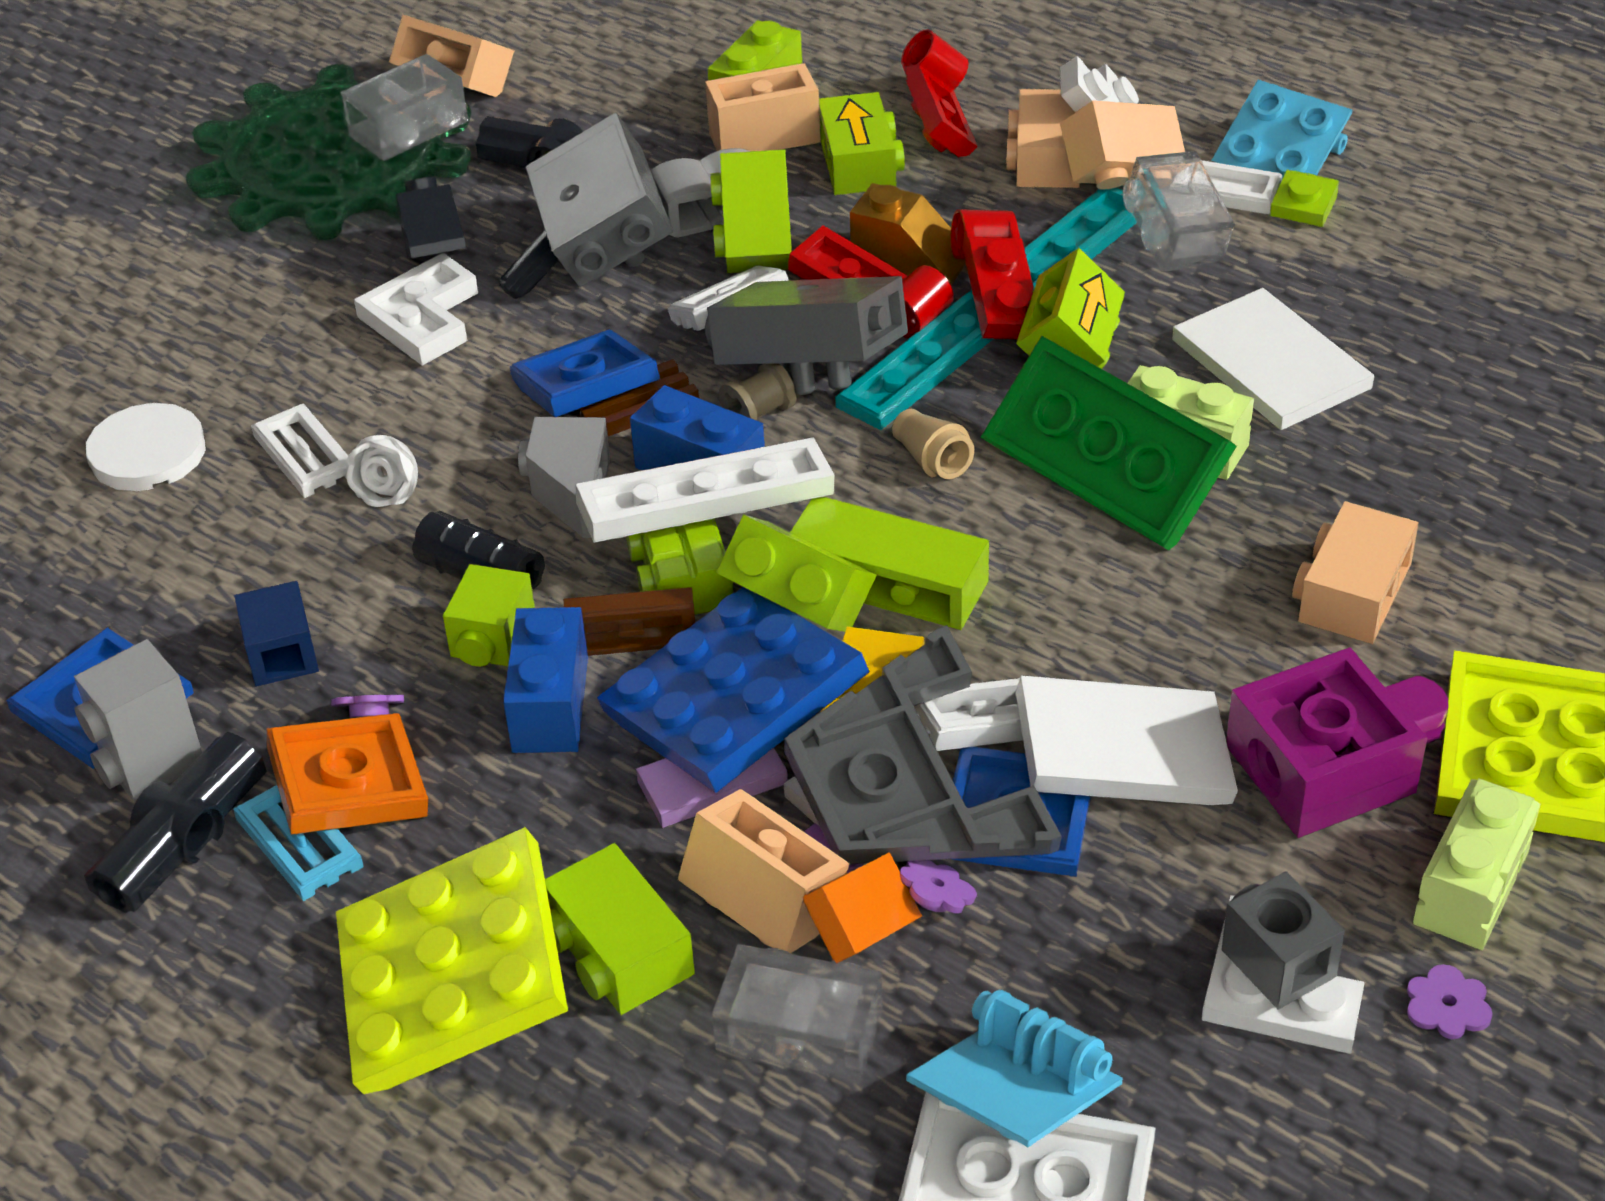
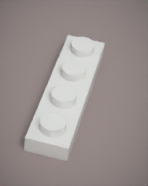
[576,437,835,543]

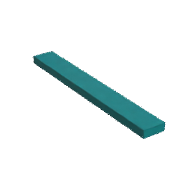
[835,188,1150,430]

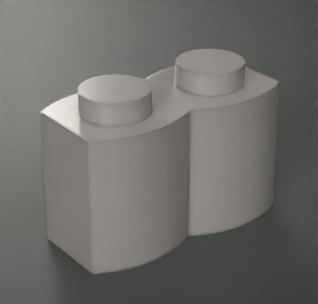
[650,148,750,237]

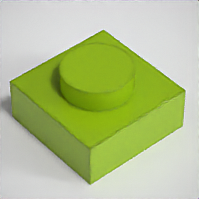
[1270,169,1339,227]

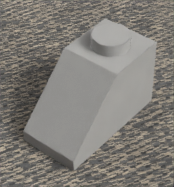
[518,417,610,538]

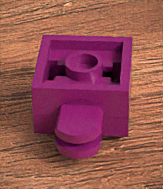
[1226,647,1448,838]

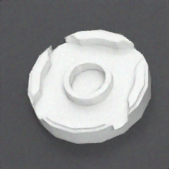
[86,403,206,491]

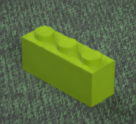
[790,497,989,630]

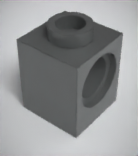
[1221,871,1345,1010]

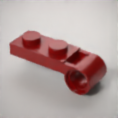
[901,29,978,157]
[950,209,1034,339]
[788,225,954,338]

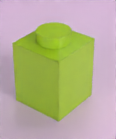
[443,564,535,667]

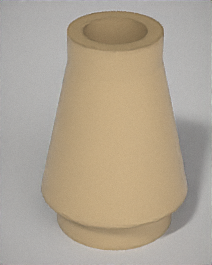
[892,409,974,479]

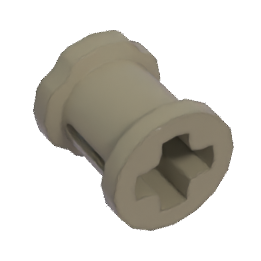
[719,363,796,421]

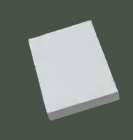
[1172,288,1374,430]
[1016,676,1238,805]
[899,1092,1155,1201]

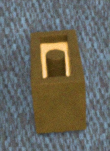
[850,183,966,285]

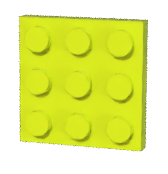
[1434,650,1605,842]
[336,827,568,1094]

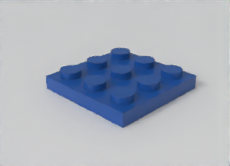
[597,587,869,793]

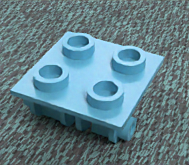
[1211,80,1352,179]
[906,990,1123,1147]

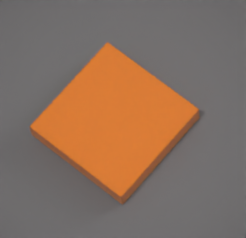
[267,713,428,835]

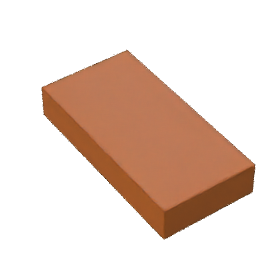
[803,852,922,964]

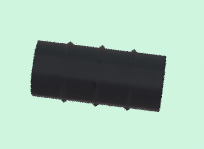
[412,511,545,591]

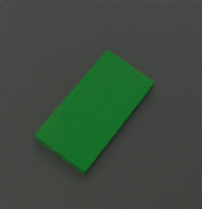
[980,336,1237,550]

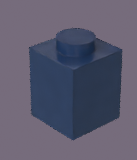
[234,580,319,687]

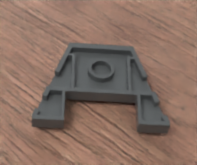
[784,625,1062,864]

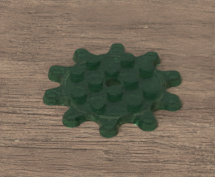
[186,64,471,240]

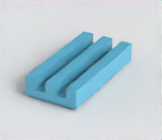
[233,785,364,901]

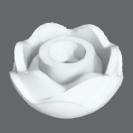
[346,435,418,507]

